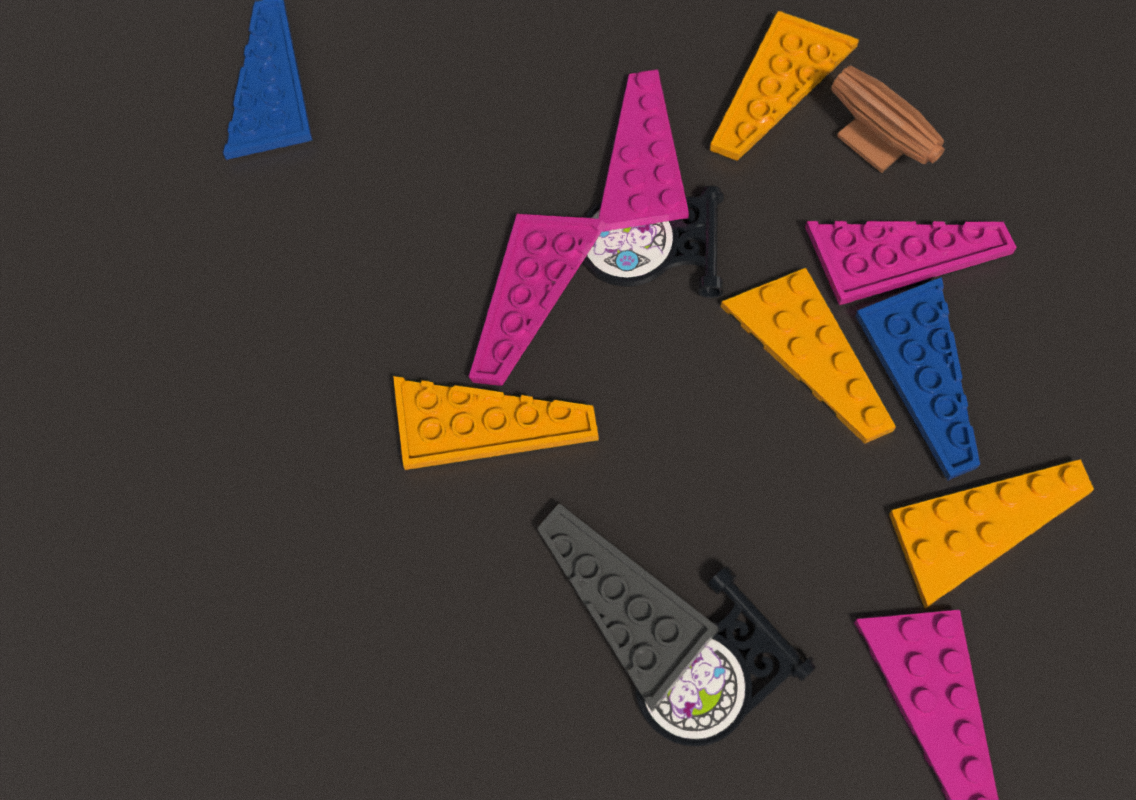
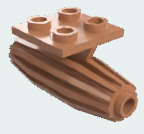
[831,66,945,173]

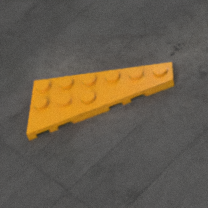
[710,11,859,161]
[721,268,896,444]
[393,376,599,470]
[889,459,1094,609]

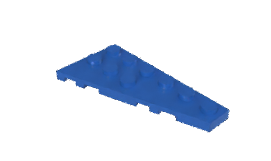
[223,0,313,160]
[855,277,980,481]

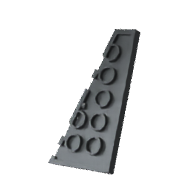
[537,504,718,712]

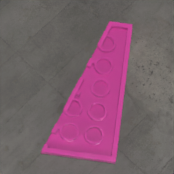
[469,214,606,386]
[805,221,1017,305]
[854,610,999,800]

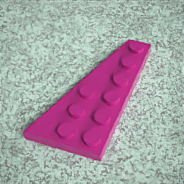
[599,69,689,232]

